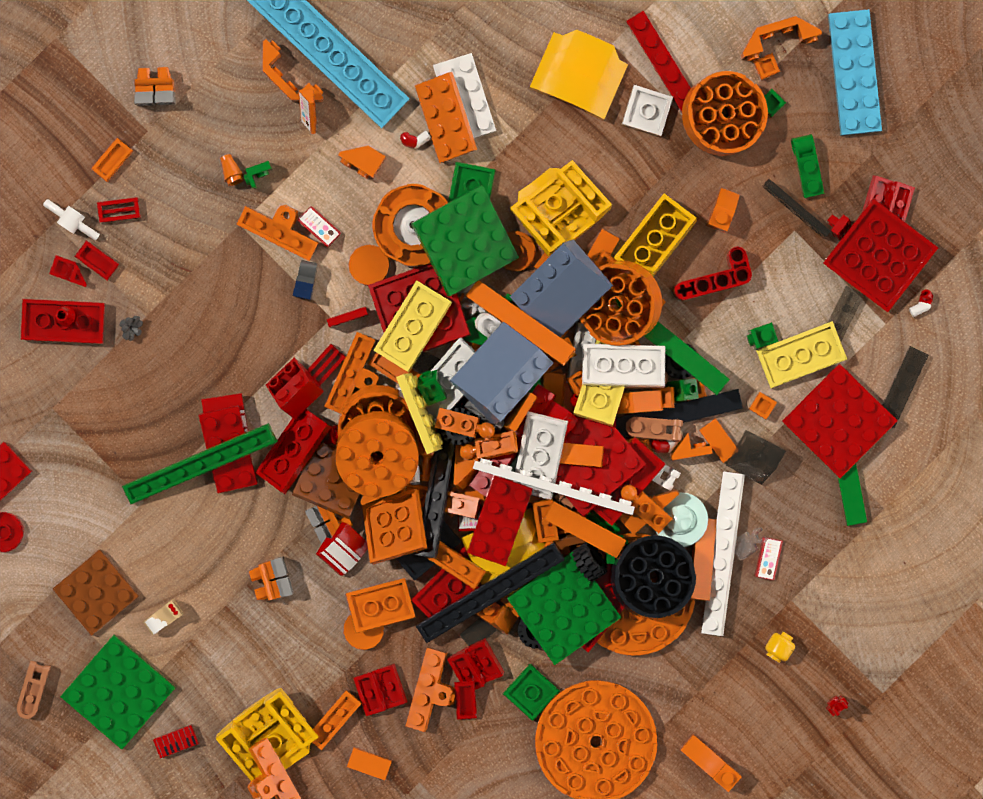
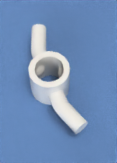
[43,199,100,241]

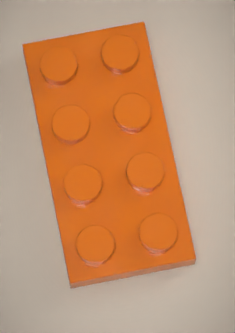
[415,72,477,163]

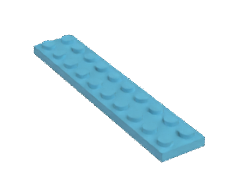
[247,0,410,129]

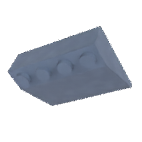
[510,240,613,337]
[449,322,553,424]

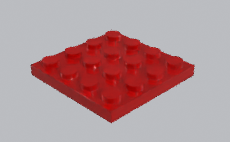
[823,198,938,312]
[368,263,471,353]
[782,363,898,478]
[555,416,646,517]

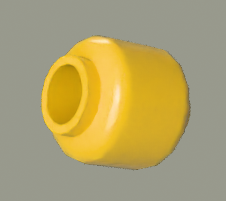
[765,632,795,663]

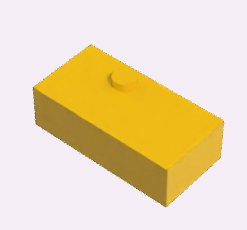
[614,193,697,277]

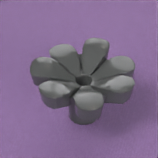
[119,316,143,341]

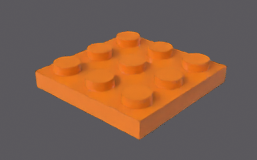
[362,489,427,565]

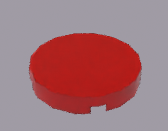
[0,512,24,552]

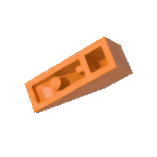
[619,489,679,535]

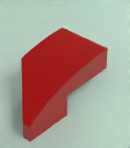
[49,255,87,287]

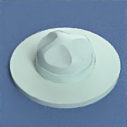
[657,492,708,547]

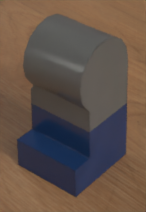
[292,260,318,300]

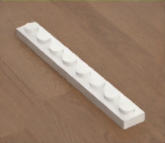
[473,458,635,515]
[701,472,745,636]

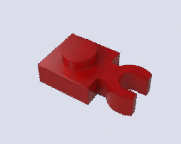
[826,695,849,716]

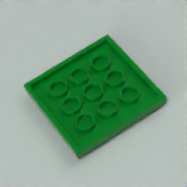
[411,185,519,296]
[507,552,621,665]
[60,634,176,750]

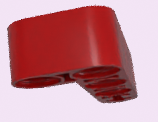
[673,246,752,301]

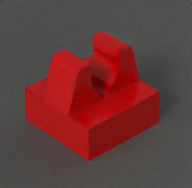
[827,214,852,240]

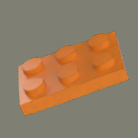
[345,578,415,633]

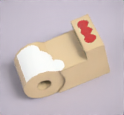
[143,599,184,635]

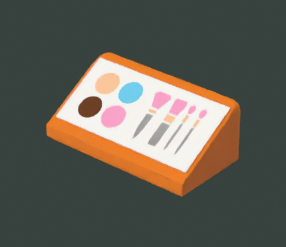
[299,89,317,134]

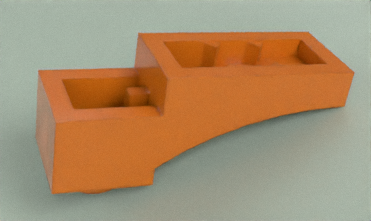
[680,734,742,792]

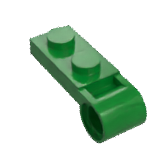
[791,134,824,198]

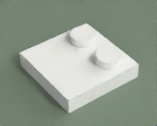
[622,85,673,136]

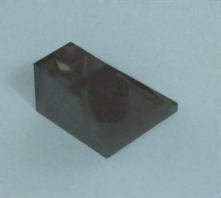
[726,430,786,485]

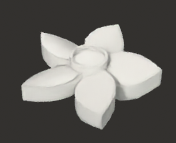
[461,299,485,316]

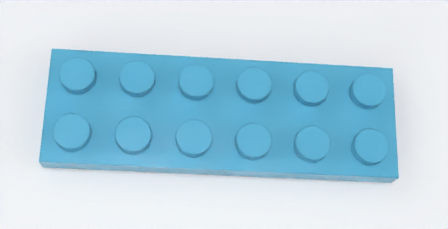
[828,9,882,136]

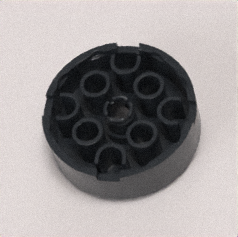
[611,535,696,618]

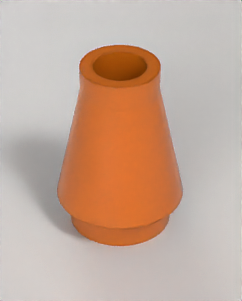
[220,154,244,186]

